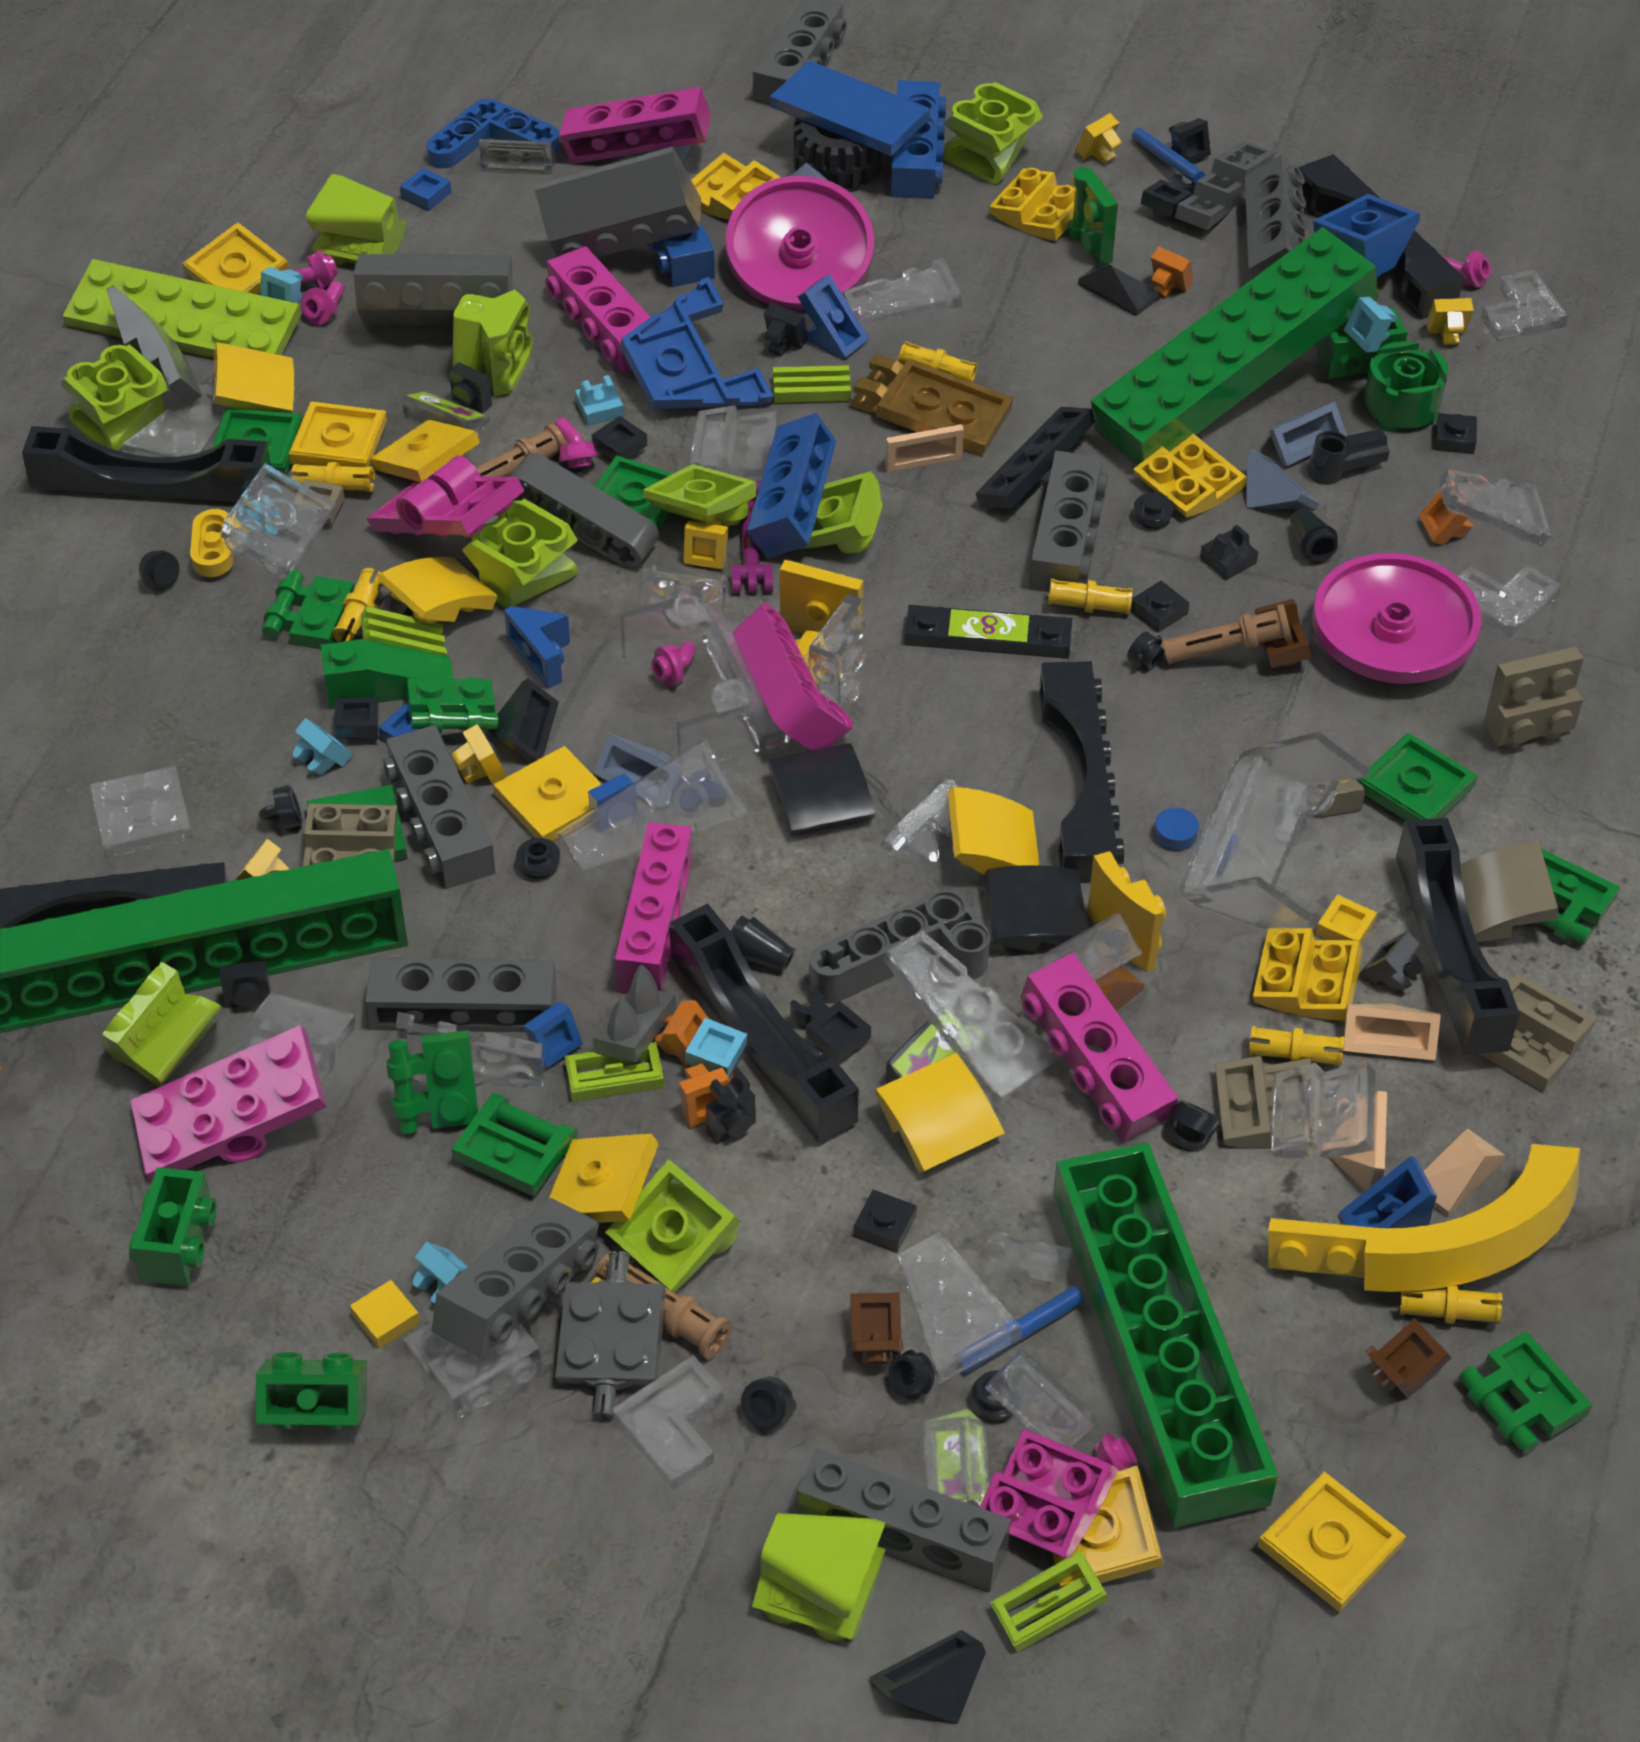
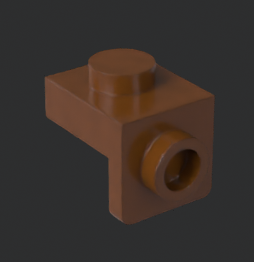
[1255,599,1312,668]
[850,1292,903,1364]
[1365,1318,1452,1398]

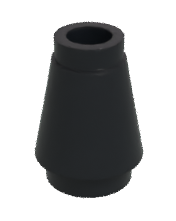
[1290,508,1338,562]
[731,915,796,973]

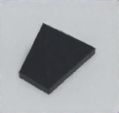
[1078,261,1160,316]
[489,678,559,763]
[870,1630,986,1724]

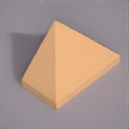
[885,424,964,472]
[1344,1003,1441,1061]
[1323,1091,1387,1191]
[1424,1128,1505,1217]

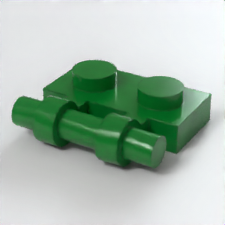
[262,570,355,649]
[406,677,498,734]
[1538,848,1620,945]
[386,1030,478,1134]
[1458,1331,1592,1454]

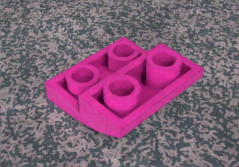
[980,1428,1118,1558]

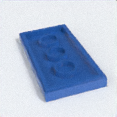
[770,60,930,156]

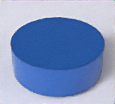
[1154,808,1199,850]

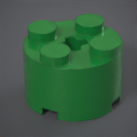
[1364,341,1448,431]

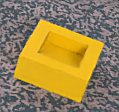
[1315,894,1377,944]
[350,1280,420,1349]

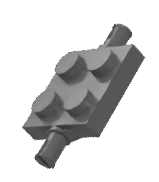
[555,1251,666,1420]

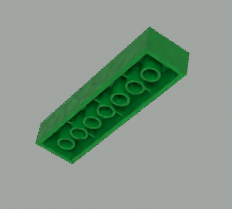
[1090,227,1377,465]
[1053,1142,1278,1528]

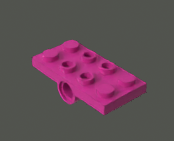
[366,456,524,537]
[130,1025,327,1181]

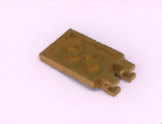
[851,353,1014,457]

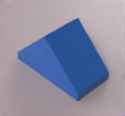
[1339,1156,1437,1228]

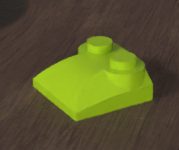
[643,464,756,526]
[800,471,883,554]
[605,1159,741,1293]

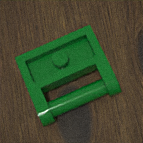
[1068,167,1118,264]
[451,1093,578,1197]

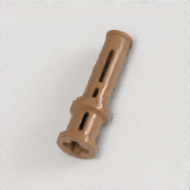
[476,423,567,477]
[1162,604,1292,665]
[595,1252,732,1359]

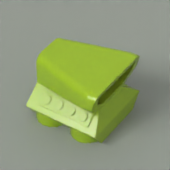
[943,82,1043,184]
[306,174,406,267]
[452,289,533,397]
[60,344,169,451]
[462,499,579,608]
[101,962,222,1088]
[752,1513,886,1641]

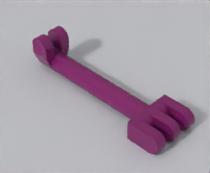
[731,481,773,594]

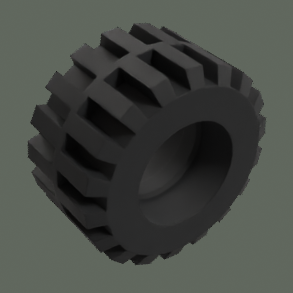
[794,118,883,189]

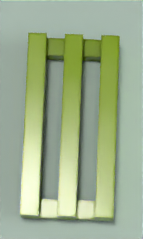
[773,365,851,403]
[360,606,447,656]
[565,1042,664,1102]
[990,1550,1110,1652]

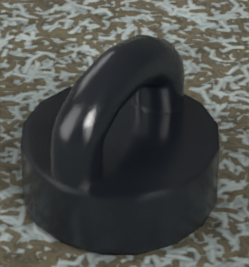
[258,784,303,830]
[1166,1099,1220,1150]
[741,1376,797,1430]

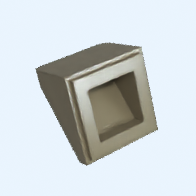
[1307,774,1365,817]

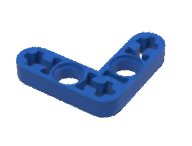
[427,99,560,168]

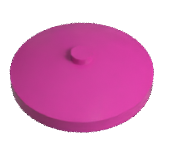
[726,175,874,312]
[1312,553,1481,684]

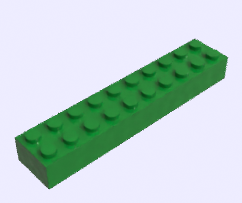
[0,849,408,1033]

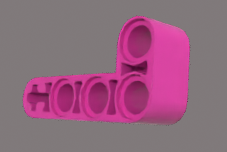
[733,602,854,751]

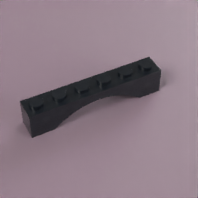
[1298,154,1464,320]
[22,426,273,503]
[1039,661,1124,883]
[1396,818,1520,1054]
[0,862,228,929]
[669,903,859,1143]

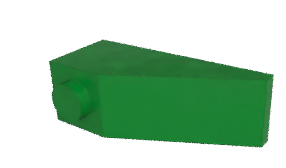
[320,639,453,710]

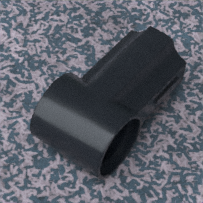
[1308,429,1390,484]

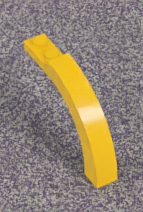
[1268,1144,1580,1292]

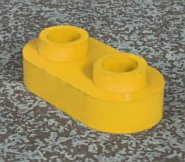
[190,509,235,577]

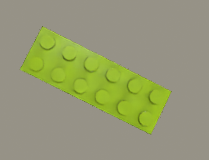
[63,259,302,358]

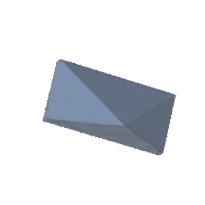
[1269,402,1348,467]
[1246,449,1320,510]
[593,734,683,808]

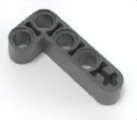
[498,453,659,569]
[809,891,990,1004]

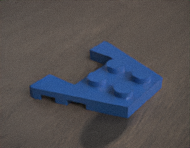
[620,277,774,409]

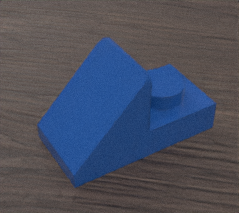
[797,274,869,359]
[504,606,570,689]

